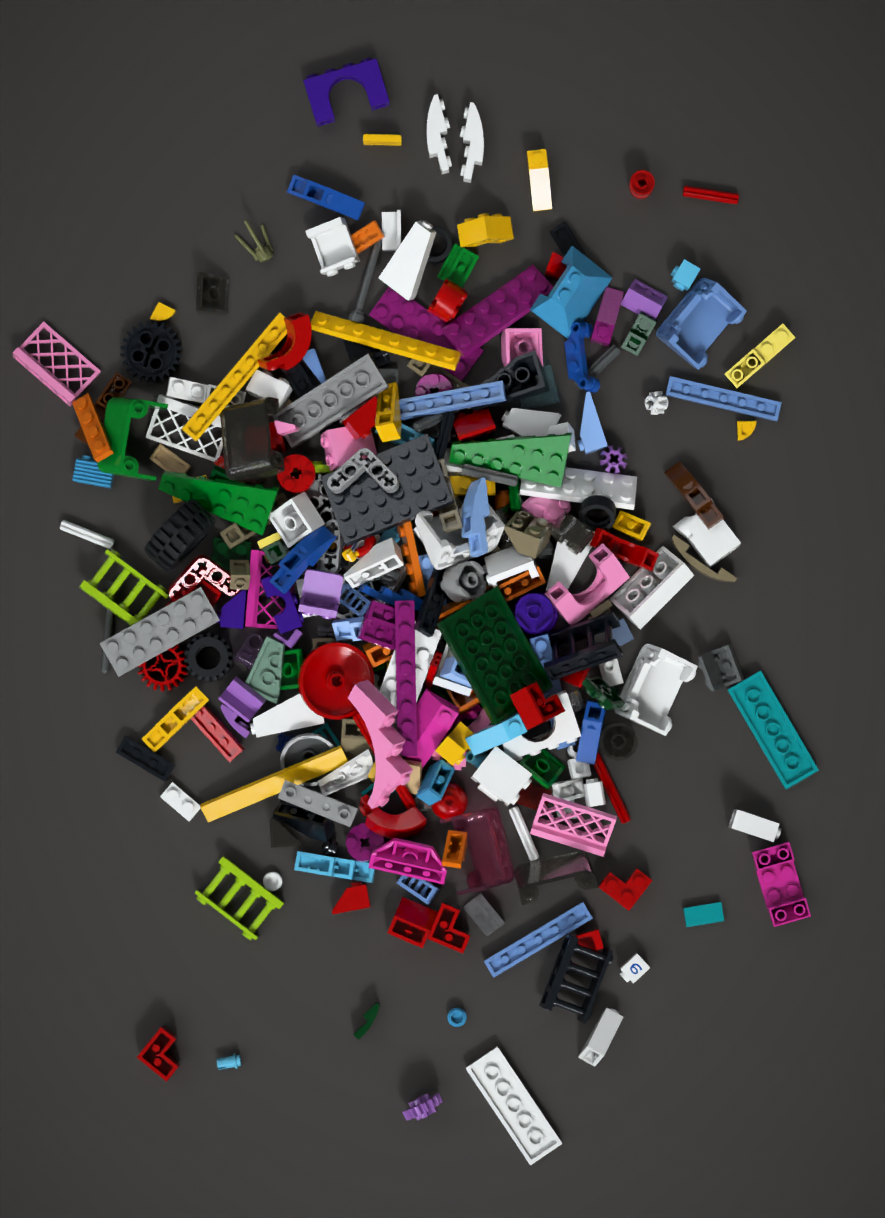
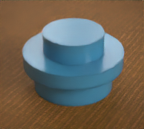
[447,1008,467,1027]

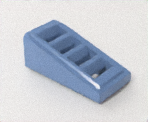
[303,348,326,384]
[340,582,371,617]
[396,875,441,905]

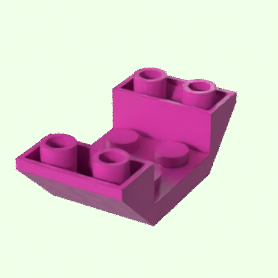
[752,842,811,927]

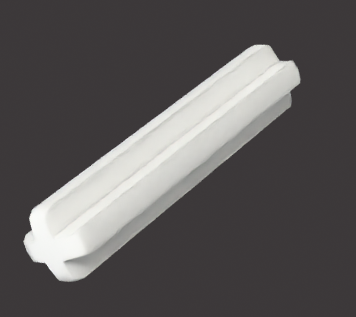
[60,520,115,549]
[509,806,539,861]

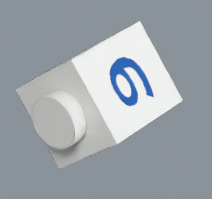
[620,953,650,983]

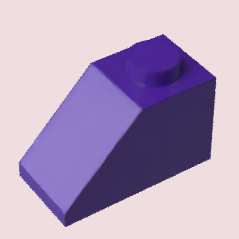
[217,590,247,629]

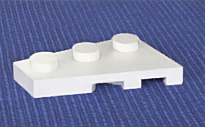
[318,749,373,796]

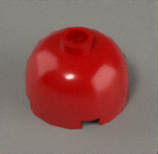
[431,782,468,820]

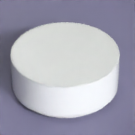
[263,872,283,891]

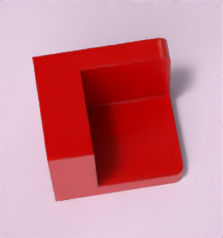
[576,929,604,950]

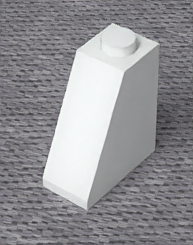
[501,408,561,437]
[728,809,781,842]
[578,1008,623,1067]

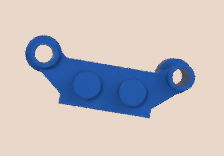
[564,322,600,393]

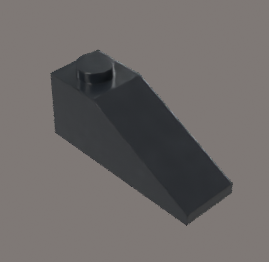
[272,800,335,842]

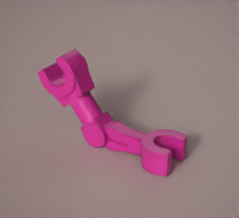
[442,704,482,741]

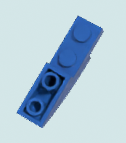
[287,175,365,221]
[269,526,337,594]

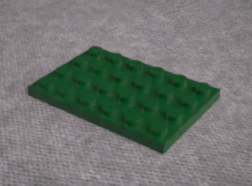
[436,586,553,725]

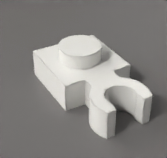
[567,745,591,780]

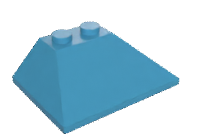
[530,246,612,339]

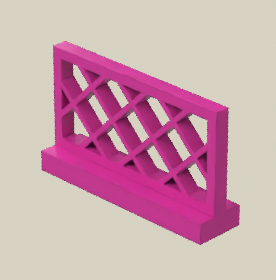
[245,550,295,629]

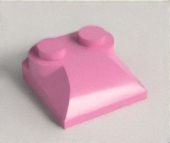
[501,328,543,367]
[521,496,571,529]

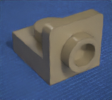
[229,560,250,590]
[588,599,613,619]

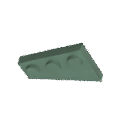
[245,636,285,704]

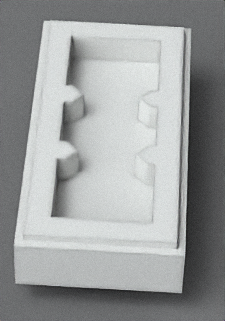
[599,659,624,686]

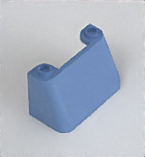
[656,278,747,370]

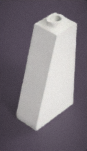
[379,220,436,301]
[546,523,595,592]
[250,693,325,738]

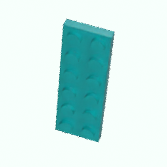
[727,671,819,790]

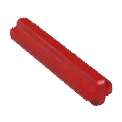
[683,186,739,204]

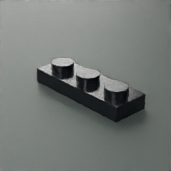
[116,736,175,782]

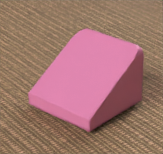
[274,420,300,436]

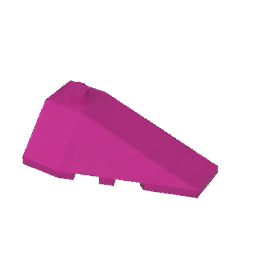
[404,689,459,769]

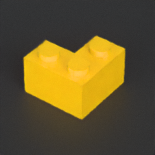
[457,213,514,247]
[435,721,474,766]

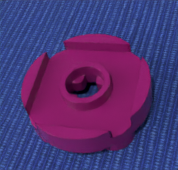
[415,373,454,396]
[346,823,384,862]

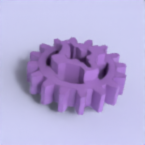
[402,1093,443,1121]

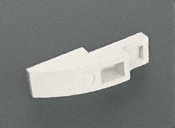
[427,94,452,174]
[460,102,484,183]
[166,377,246,411]

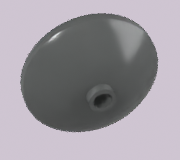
[280,733,336,786]

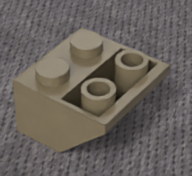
[504,511,553,559]
[341,719,375,762]

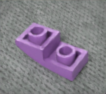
[220,704,251,738]

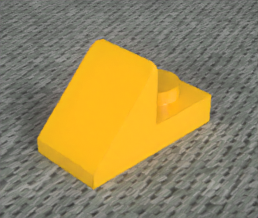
[612,510,651,541]

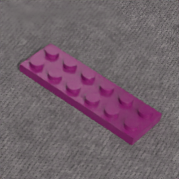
[441,265,553,358]
[369,287,484,381]

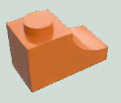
[442,830,467,868]

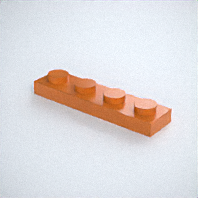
[72,393,114,463]
[397,521,425,597]

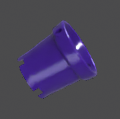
[509,590,558,639]

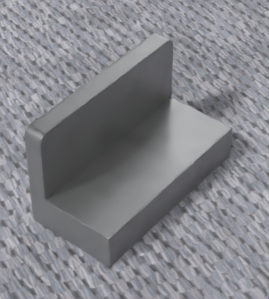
[464,893,505,936]

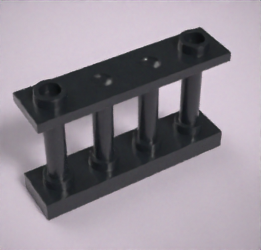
[544,611,623,681]
[539,933,613,1024]

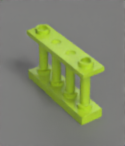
[79,549,169,626]
[195,856,285,941]

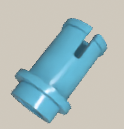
[217,1053,242,1070]

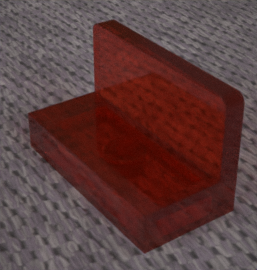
[516,784,552,811]

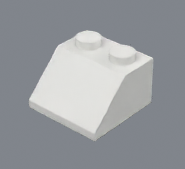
[269,492,325,548]

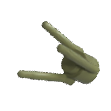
[235,220,274,263]

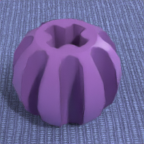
[599,445,628,474]

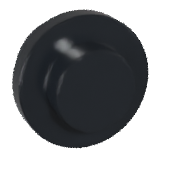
[322,837,338,856]

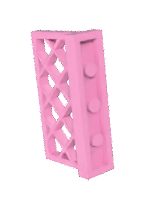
[13,321,101,407]
[530,793,617,857]

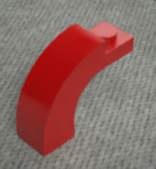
[258,312,312,371]
[590,528,659,572]
[359,794,427,839]

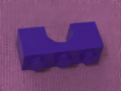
[260,575,304,634]

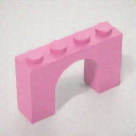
[545,543,630,626]

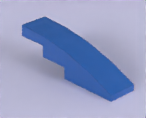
[358,584,423,611]

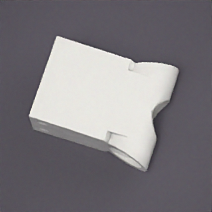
[672,498,741,568]

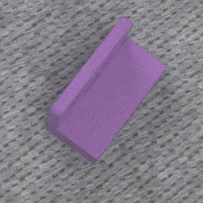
[621,279,668,320]
[218,676,266,722]

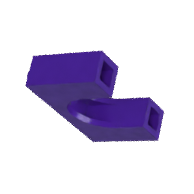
[303,57,390,127]

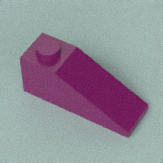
[590,287,624,347]

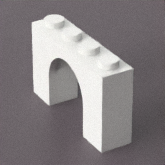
[502,690,581,761]

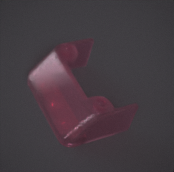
[440,807,514,896]

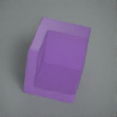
[273,629,303,649]

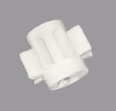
[645,391,668,415]

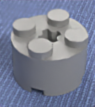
[440,561,487,603]

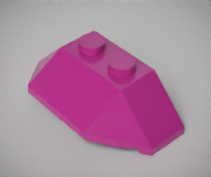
[368,838,447,884]

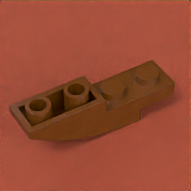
[75,372,132,446]
[664,461,724,530]

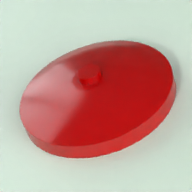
[298,642,375,720]

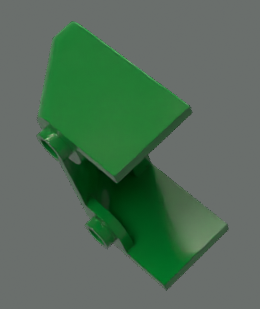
[97,397,168,481]

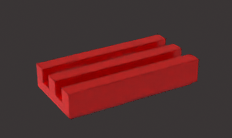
[424,652,443,691]

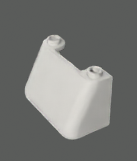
[415,500,505,570]
[615,644,698,736]

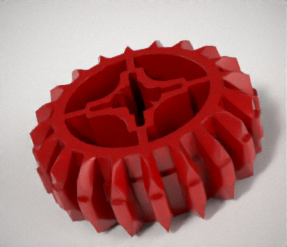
[137,644,188,692]

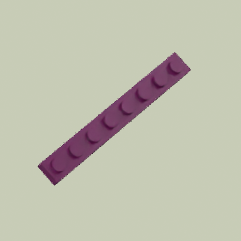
[394,600,417,756]

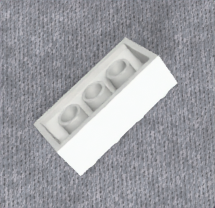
[609,546,694,629]

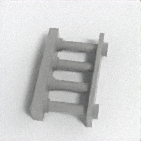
[278,780,358,827]

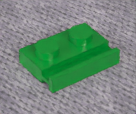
[437,243,479,288]

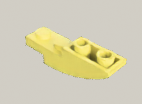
[725,323,796,388]

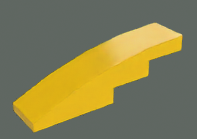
[142,686,209,753]

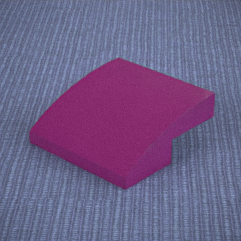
[357,600,395,650]

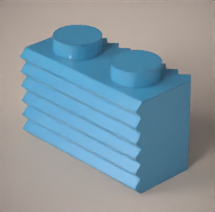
[72,455,114,489]
[416,760,455,806]

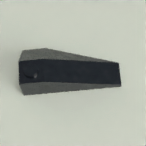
[472,351,550,411]

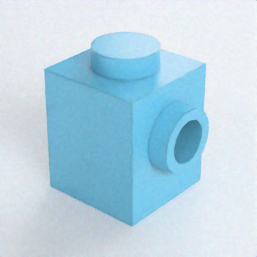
[671,259,700,291]

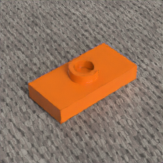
[351,220,385,254]

